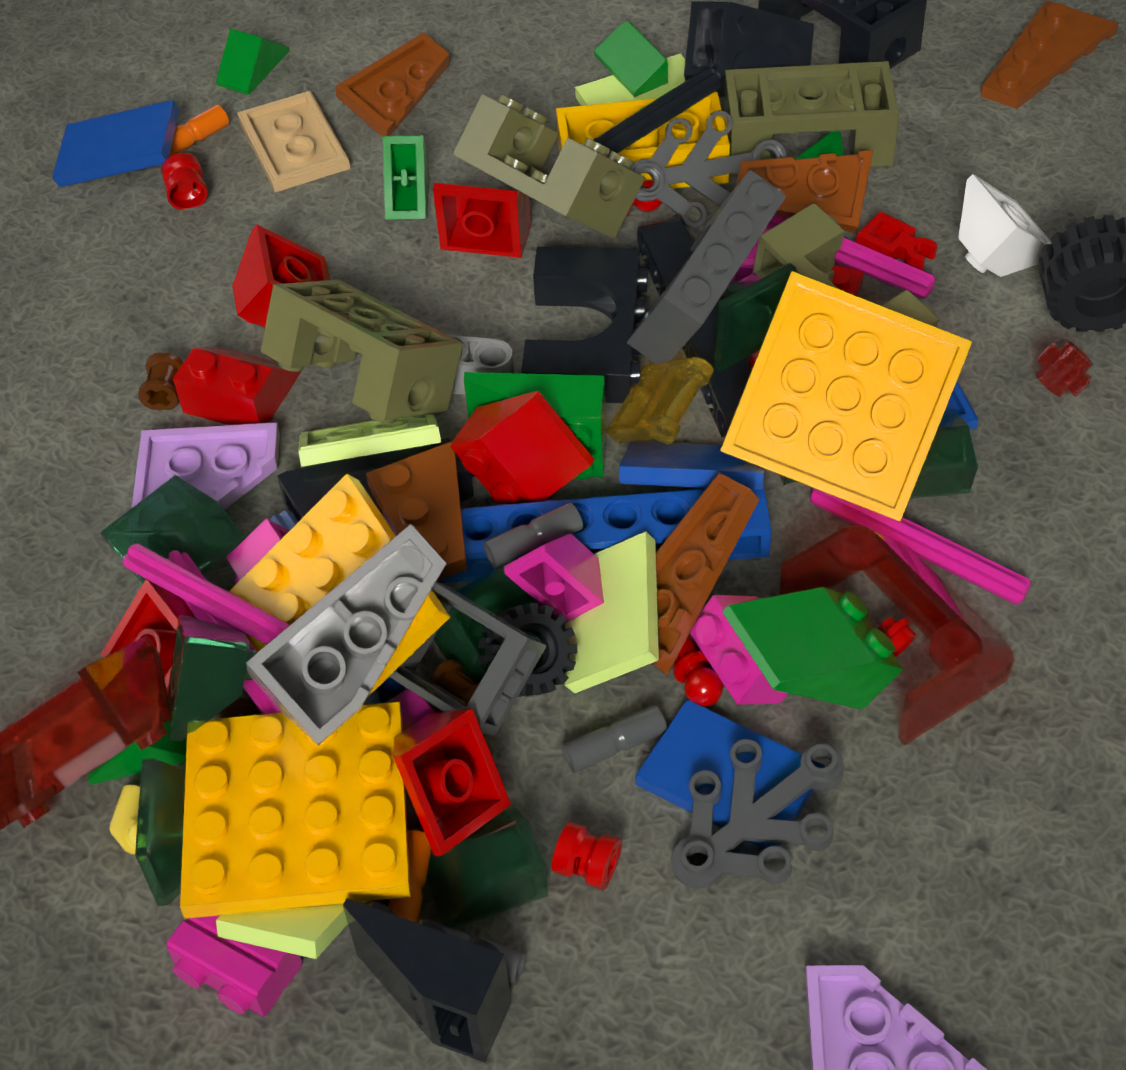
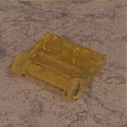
[606,357,714,444]

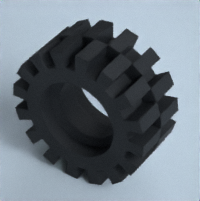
[478,603,578,697]

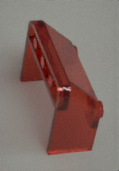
[779,525,1014,745]
[0,636,172,830]

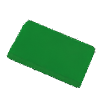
[594,21,668,97]

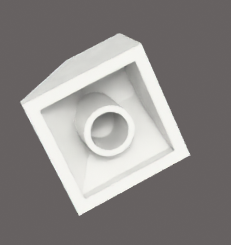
[958,174,1052,277]

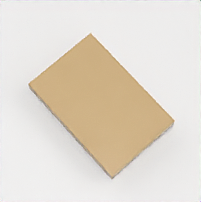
[237,91,351,192]

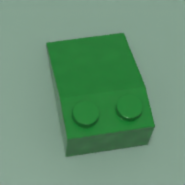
[464,372,607,480]
[722,587,904,709]

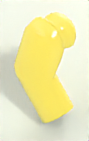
[109,785,157,856]

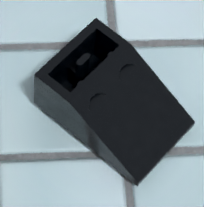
[684,1,814,99]
[343,898,512,1063]

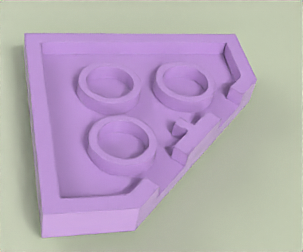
[128,423,280,548]
[805,965,987,1070]

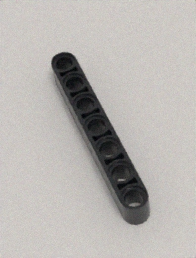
[637,218,752,437]

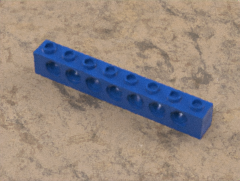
[382,486,771,583]

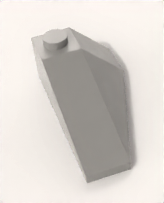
[246,524,446,746]

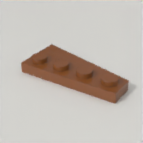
[981,0,1119,109]
[651,473,760,675]

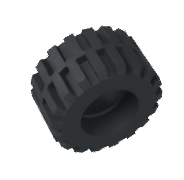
[1038,215,1126,332]

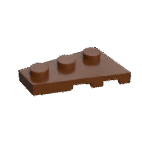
[336,32,449,136]
[736,150,873,233]
[366,441,467,582]

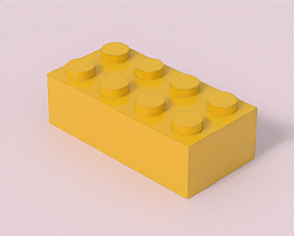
[556,92,730,189]

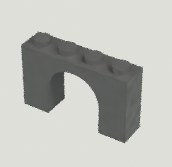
[627,170,786,369]

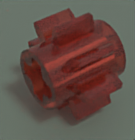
[1036,341,1094,397]

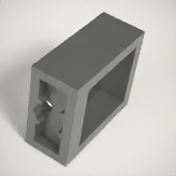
[389,582,546,736]

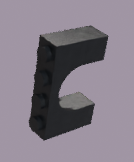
[521,247,648,404]

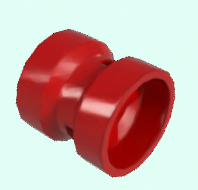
[161,153,208,210]
[551,821,622,891]

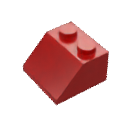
[433,183,532,258]
[173,347,301,425]
[449,391,595,505]
[393,708,511,856]

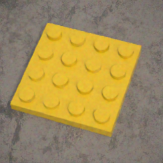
[720,271,972,521]
[229,474,450,696]
[180,702,411,919]

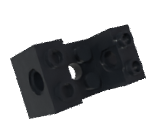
[758,0,927,69]

